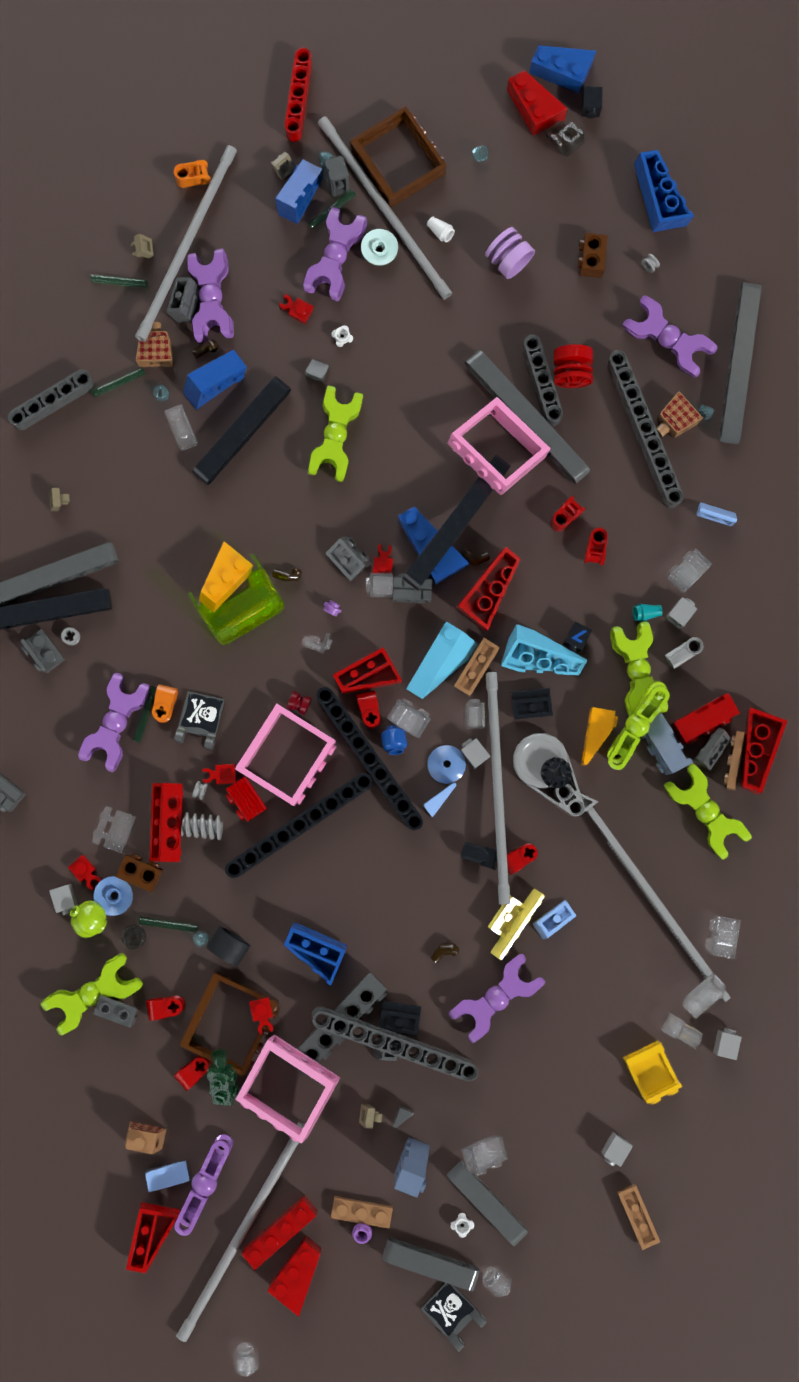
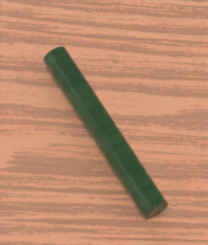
[308,189,356,229]
[91,274,148,288]
[92,367,146,397]
[133,686,157,742]
[139,917,198,933]

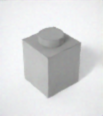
[665,597,697,629]
[461,738,491,769]
[49,884,79,915]
[713,1028,742,1060]
[601,1132,633,1167]

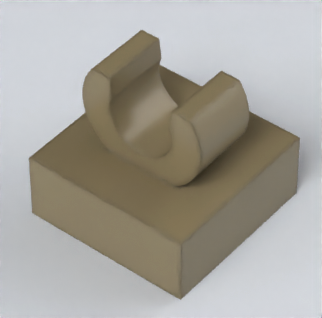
[271,152,295,180]
[131,234,154,259]
[49,488,70,511]
[359,1104,382,1129]

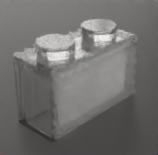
[164,405,198,451]
[667,549,713,594]
[366,572,393,598]
[386,698,431,739]
[463,699,485,729]
[705,915,741,959]
[682,973,726,1018]
[461,1135,508,1176]

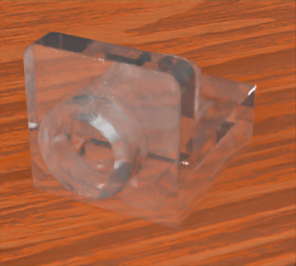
[302,633,333,654]

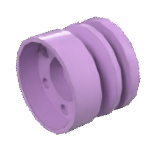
[485,227,535,279]

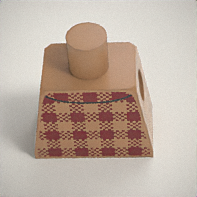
[136,322,175,367]
[656,391,703,438]
[125,1121,166,1154]

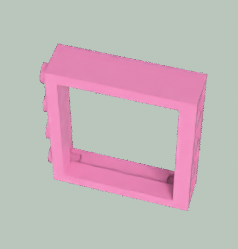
[447,397,551,495]
[235,704,337,806]
[235,1035,341,1144]

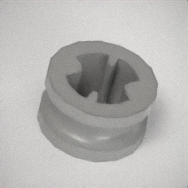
[641,254,660,273]
[61,627,80,646]
[192,781,208,800]

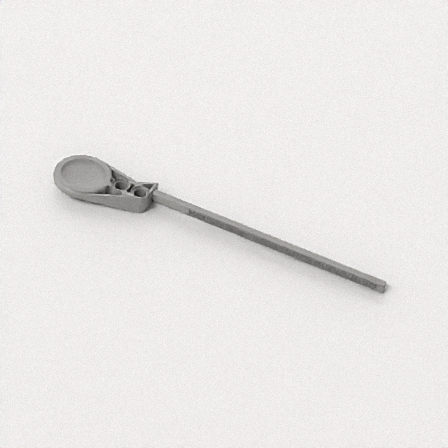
[513,733,731,1002]

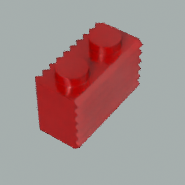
[225,776,267,822]

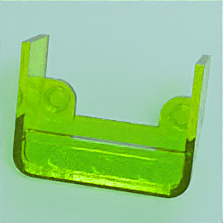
[188,553,284,645]

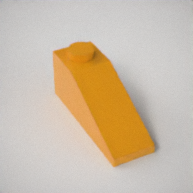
[581,707,618,766]

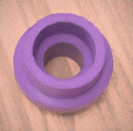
[323,600,342,616]
[352,1223,372,1244]

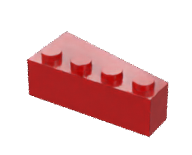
[455,547,521,632]
[740,707,788,795]

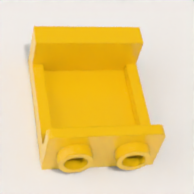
[623,1040,682,1105]

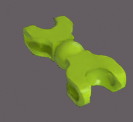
[308,385,363,482]
[610,621,668,716]
[607,681,670,770]
[664,763,752,860]
[40,953,143,1036]

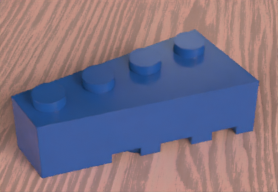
[634,150,694,232]

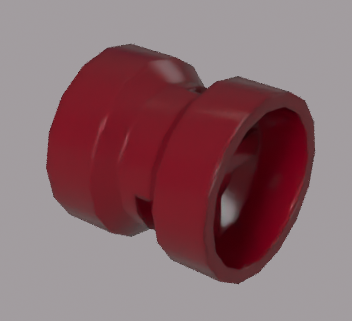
[287,691,312,716]

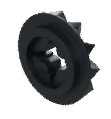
[541,757,572,788]

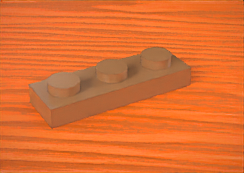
[454,638,500,697]
[724,731,745,791]
[617,1184,660,1250]
[331,1196,393,1228]

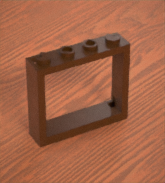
[350,106,447,208]
[179,971,280,1077]

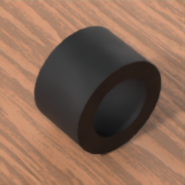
[206,926,250,967]

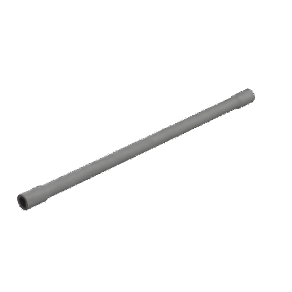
[318,116,452,300]
[135,145,237,342]
[485,672,511,905]
[176,1121,305,1342]

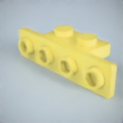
[488,889,545,960]

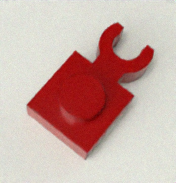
[279,294,314,324]
[372,544,393,578]
[202,764,237,785]
[68,855,102,890]
[249,997,274,1035]

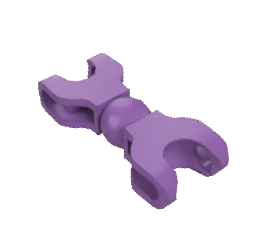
[303,207,367,301]
[187,248,234,343]
[622,296,718,378]
[78,673,150,772]
[449,954,546,1044]
[175,1134,233,1236]

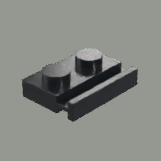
[511,688,553,720]
[379,1001,421,1035]

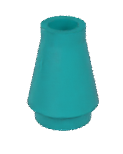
[633,603,663,622]

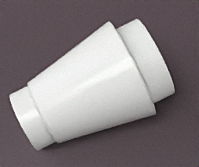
[427,216,455,242]

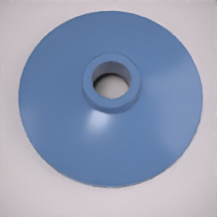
[427,745,466,784]
[94,876,133,916]

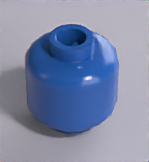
[381,725,408,755]

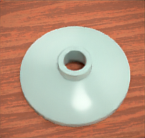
[361,229,398,266]

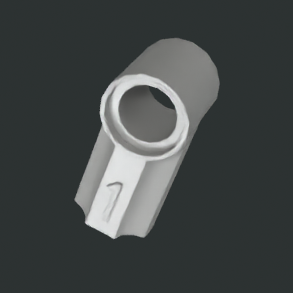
[664,637,703,669]

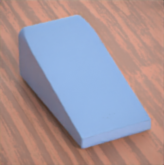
[423,783,456,817]
[532,900,576,939]
[145,1161,190,1192]

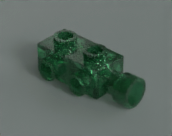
[207,1049,239,1106]

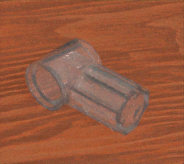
[660,1013,703,1048]

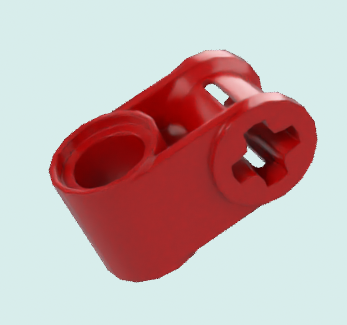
[550,495,586,531]
[584,528,608,566]
[356,690,381,729]
[507,843,538,875]
[146,995,186,1021]
[174,1055,212,1091]

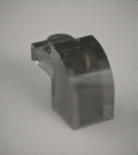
[546,121,584,156]

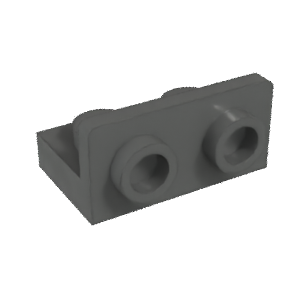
[325,536,371,581]
[21,629,65,673]
[694,727,731,771]
[93,996,137,1028]

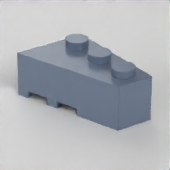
[641,713,693,775]
[394,1137,430,1197]

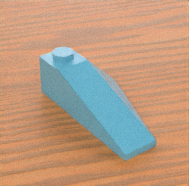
[406,622,478,699]
[501,624,587,675]

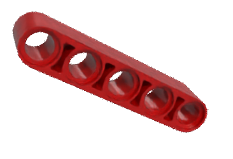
[285,48,312,142]

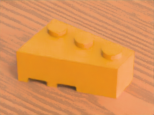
[199,542,253,613]

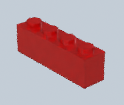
[242,1195,317,1270]

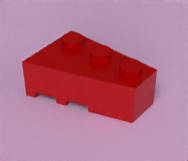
[507,70,568,136]
[333,647,402,694]
[670,693,740,745]
[126,1202,180,1273]
[267,1235,321,1317]

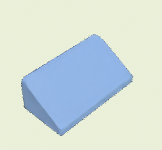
[696,502,737,526]

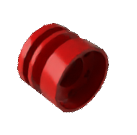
[554,344,593,388]

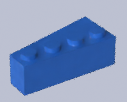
[398,507,469,585]

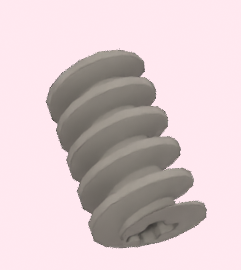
[181,812,223,840]

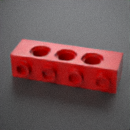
[149,783,183,862]

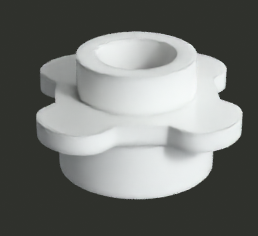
[331,325,353,347]
[450,1213,474,1238]

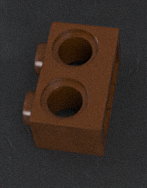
[577,233,608,278]
[116,853,164,892]

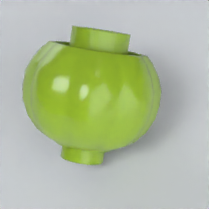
[70,900,107,938]

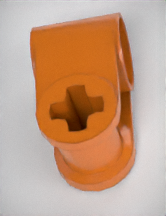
[174,160,211,188]
[152,684,178,723]

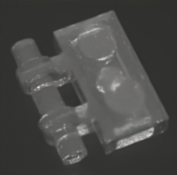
[92,805,136,853]

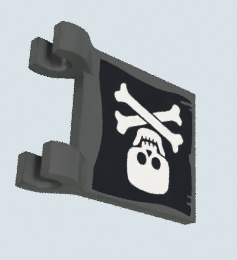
[174,691,225,750]
[421,1283,487,1352]

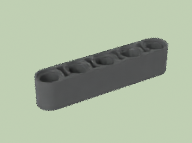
[522,334,563,427]
[8,370,94,430]
[446,1160,529,1247]
[381,1238,480,1291]

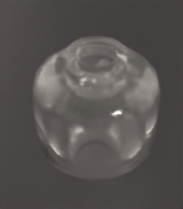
[482,1266,512,1298]
[232,1342,259,1377]

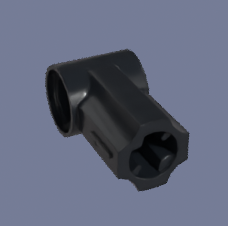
[460,841,497,870]

